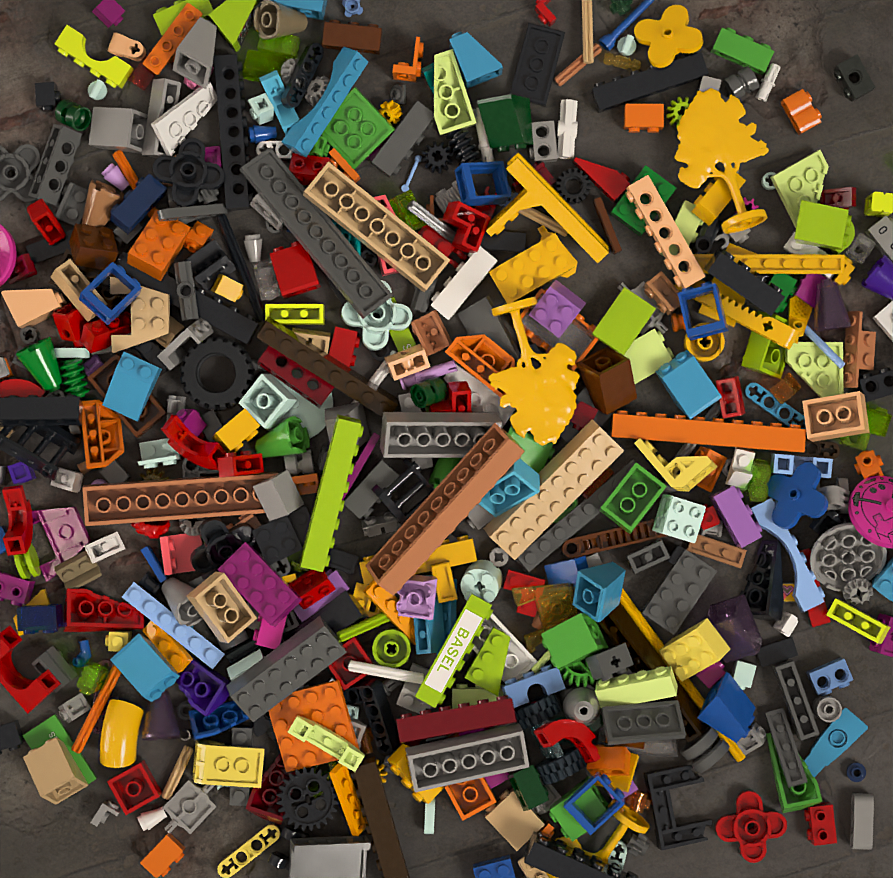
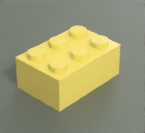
[659,618,730,682]

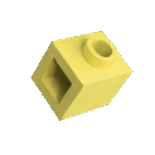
[105,630,132,652]

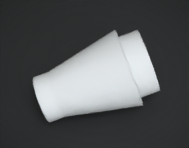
[137,807,167,831]

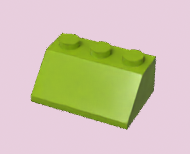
[741,311,797,379]

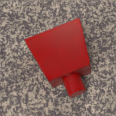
[52,302,92,348]

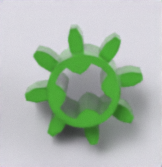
[308,136,330,157]

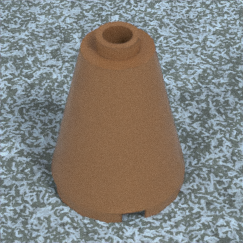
[81,180,125,227]

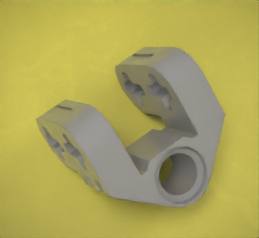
[816,478,850,514]

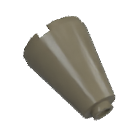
[254,0,308,39]

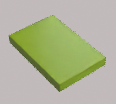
[591,287,656,356]

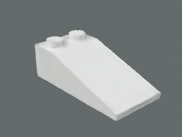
[472,613,538,683]

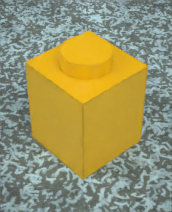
[211,274,243,302]

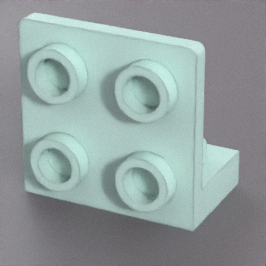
[138,438,181,469]
[652,494,706,543]

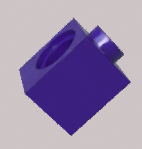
[7,462,36,485]

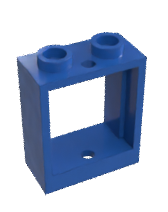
[454,161,511,206]
[79,262,142,325]
[677,282,728,341]
[564,771,625,835]

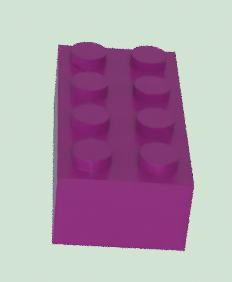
[217,542,303,627]

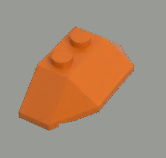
[445,334,515,397]
[82,399,124,469]

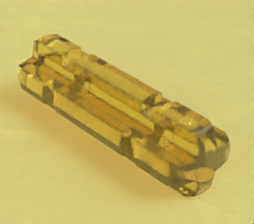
[603,53,641,71]

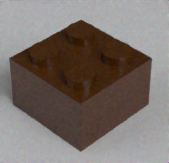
[69,223,118,270]

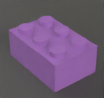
[709,486,762,548]

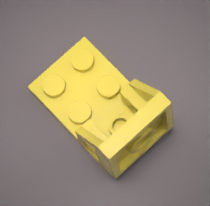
[634,438,718,492]
[192,739,265,788]

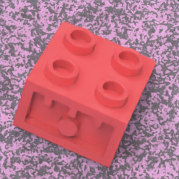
[160,534,202,575]

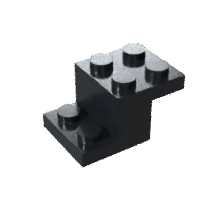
[252,506,311,565]

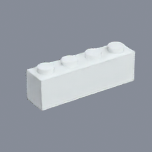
[431,246,498,320]

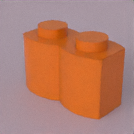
[780,89,822,135]

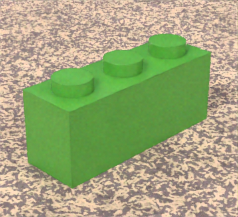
[711,27,774,75]

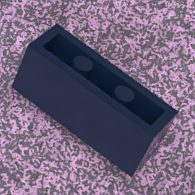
[110,174,167,235]

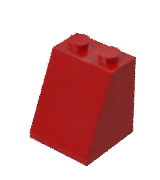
[270,241,321,299]

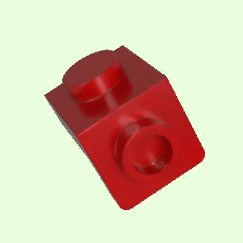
[535,0,556,27]
[701,503,720,530]

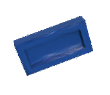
[141,546,169,583]

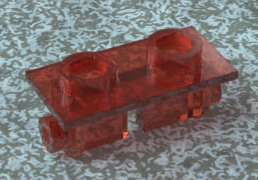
[129,49,156,91]

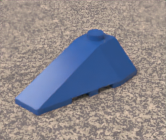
[188,701,250,741]

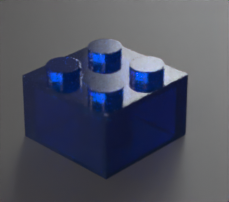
[17,604,63,635]

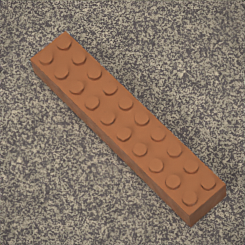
[366,423,525,596]
[82,472,278,526]

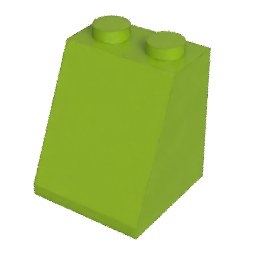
[794,200,852,250]

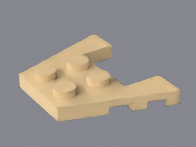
[110,277,170,353]

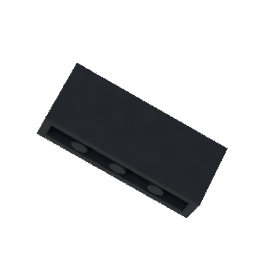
[286,590,368,639]

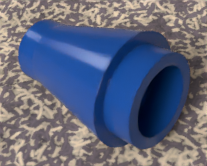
[248,125,277,144]

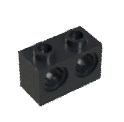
[858,367,893,402]

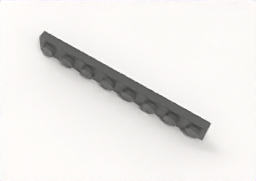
[517,459,637,572]

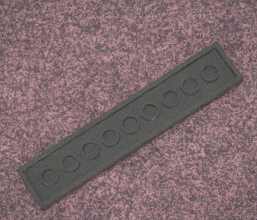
[240,147,393,319]

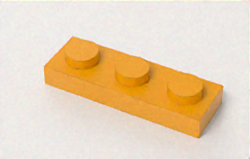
[142,621,193,673]

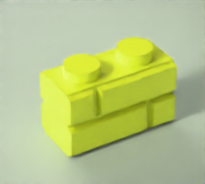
[864,192,893,217]

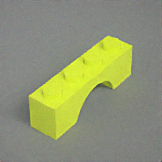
[55,25,134,89]

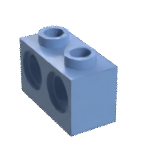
[806,657,853,696]

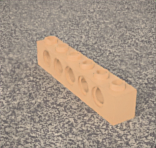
[625,175,706,289]

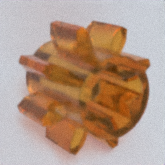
[626,790,651,813]

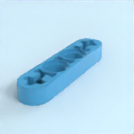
[744,383,806,429]

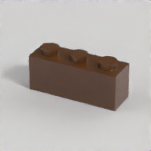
[322,20,382,55]

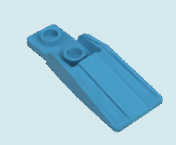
[803,708,868,777]

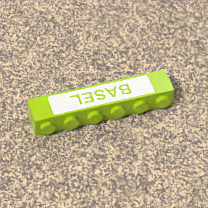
[415,594,494,708]

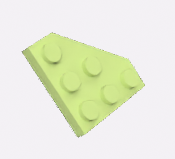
[770,150,829,228]
[785,342,844,398]

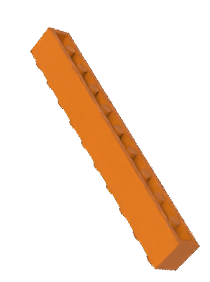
[610,410,806,453]

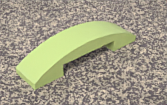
[288,715,365,772]

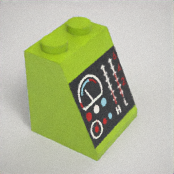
[208,0,260,52]

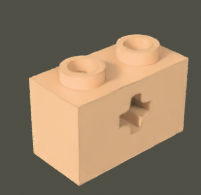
[384,344,430,381]

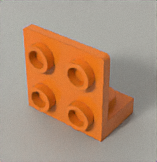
[392,36,424,82]

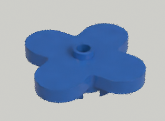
[765,462,828,529]

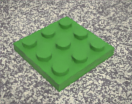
[321,87,396,169]

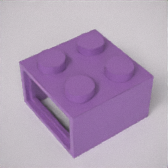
[529,280,586,338]

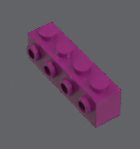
[0,571,35,606]

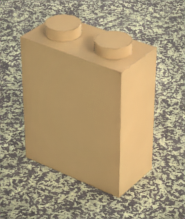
[485,788,545,851]

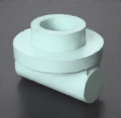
[617,34,636,56]
[88,79,107,100]

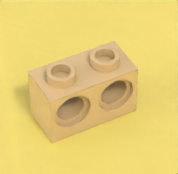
[292,328,331,354]

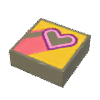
[783,583,795,602]

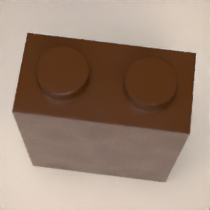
[576,347,637,415]

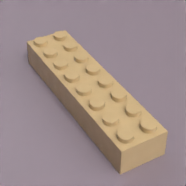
[303,162,450,292]
[483,419,624,560]

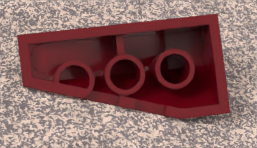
[245,753,300,825]

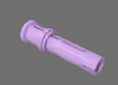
[399,359,458,390]

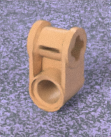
[107,33,147,62]

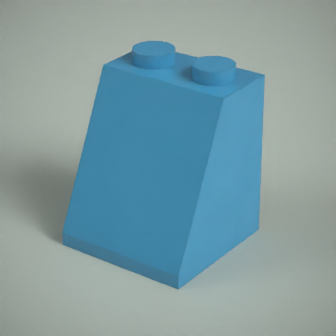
[449,32,503,89]
[656,350,722,419]
[572,562,626,623]
[110,633,180,702]

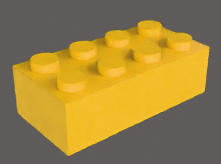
[489,233,575,304]

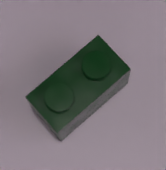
[507,764,549,811]

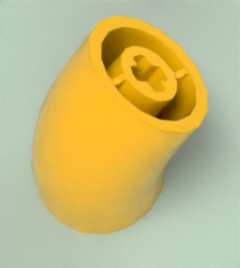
[100,699,144,768]

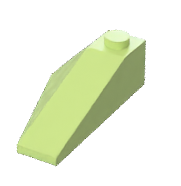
[434,49,476,135]

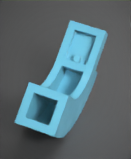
[259,70,300,135]

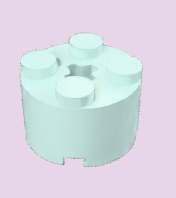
[461,560,503,603]

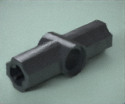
[684,219,722,270]

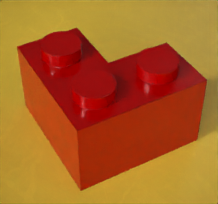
[442,201,491,253]
[429,381,471,413]
[503,569,546,617]

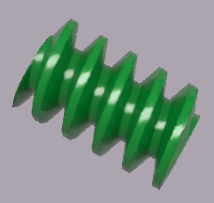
[59,358,90,397]

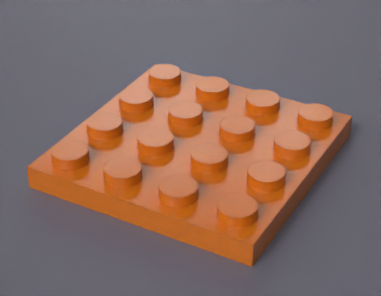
[268,679,360,773]

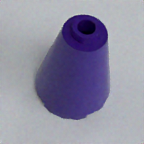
[861,254,893,300]

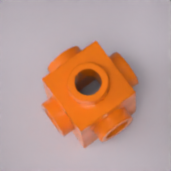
[854,450,884,479]

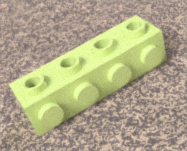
[595,666,678,709]

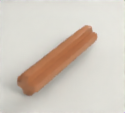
[554,43,602,86]

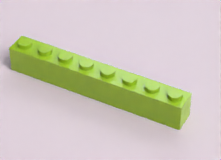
[300,414,364,572]

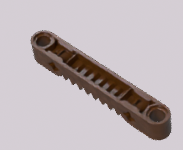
[561,518,669,558]

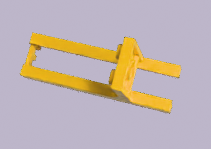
[486,152,609,263]

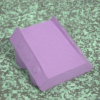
[396,574,437,620]

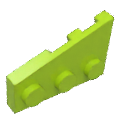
[464,627,510,696]

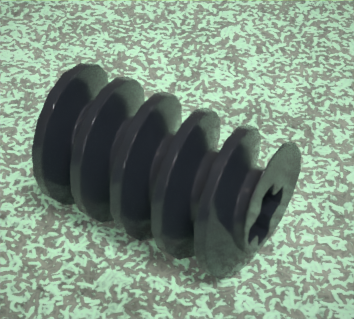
[446,128,483,165]

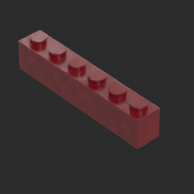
[396,695,517,743]

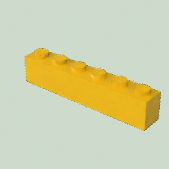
[359,535,477,585]

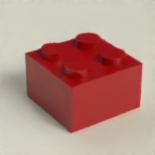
[328,636,376,690]
[107,760,162,815]

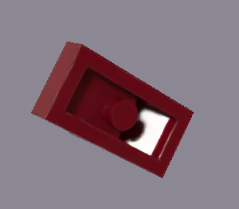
[820,187,856,210]
[8,253,37,284]

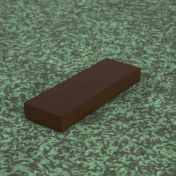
[593,197,622,255]

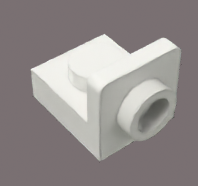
[773,611,798,637]

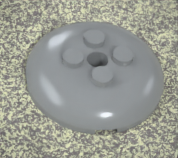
[810,522,887,592]

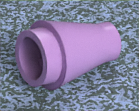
[101,163,129,192]

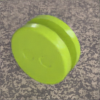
[13,543,41,580]

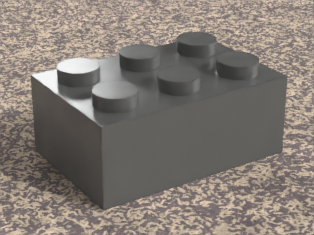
[344,460,400,519]

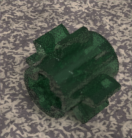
[609,0,633,16]

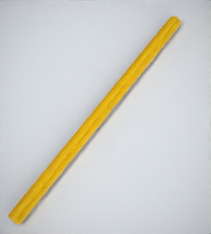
[620,588,746,762]

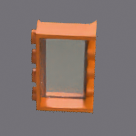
[512,288,599,371]

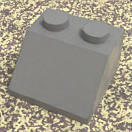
[396,663,438,714]

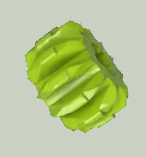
[666,97,690,129]

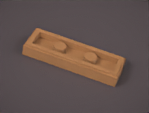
[686,534,747,568]

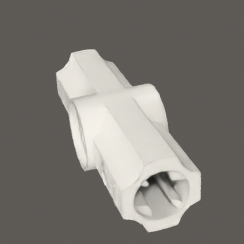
[557,99,578,159]

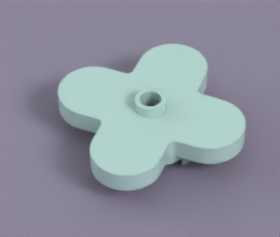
[341,280,412,351]

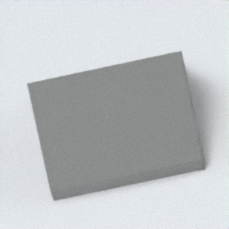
[253,469,304,521]

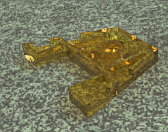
[511,583,578,653]

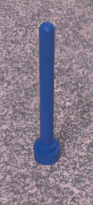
[598,0,654,51]

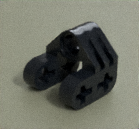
[267,825,310,870]

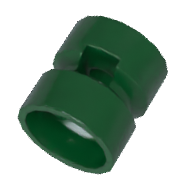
[55,99,92,131]
[410,377,447,408]

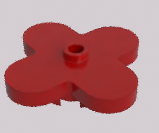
[715,790,787,863]

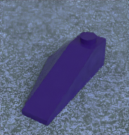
[176,656,231,717]

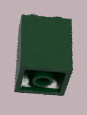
[477,94,533,152]

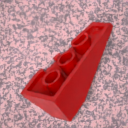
[63,588,144,632]

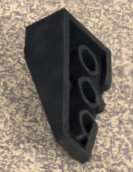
[737,540,784,621]

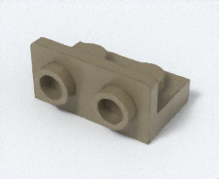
[54,550,102,590]

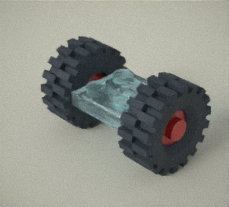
[515,693,587,785]

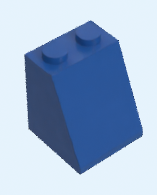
[697,672,756,743]

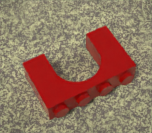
[0,626,61,714]

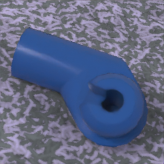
[72,640,91,668]

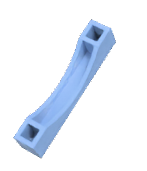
[751,498,825,612]
[122,582,225,669]

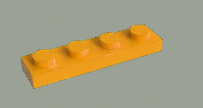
[363,580,416,645]
[329,763,368,836]

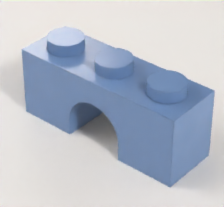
[501,664,566,708]

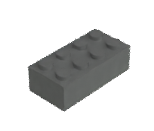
[640,549,717,635]

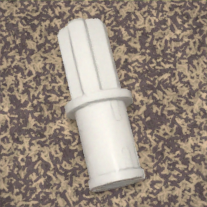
[755,63,780,102]

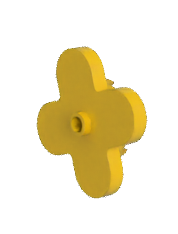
[634,5,703,68]

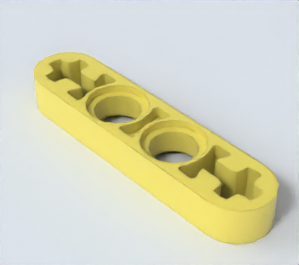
[217,824,281,878]

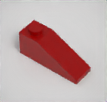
[573,157,631,203]

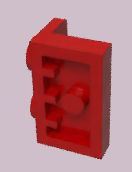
[289,570,336,609]

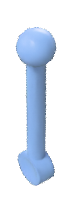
[401,155,422,192]

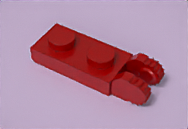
[418,224,467,269]

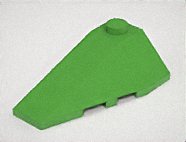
[766,733,822,813]

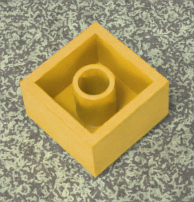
[212,408,260,453]

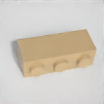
[51,259,107,322]

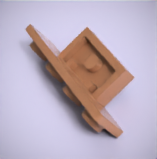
[843,311,876,388]

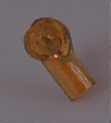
[361,726,374,754]

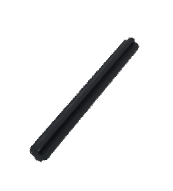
[216,214,265,322]

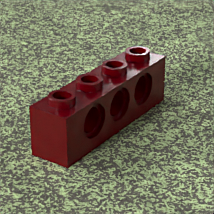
[257,346,334,408]

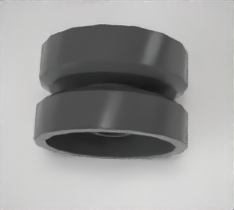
[680,726,730,774]

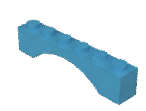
[282,47,368,157]

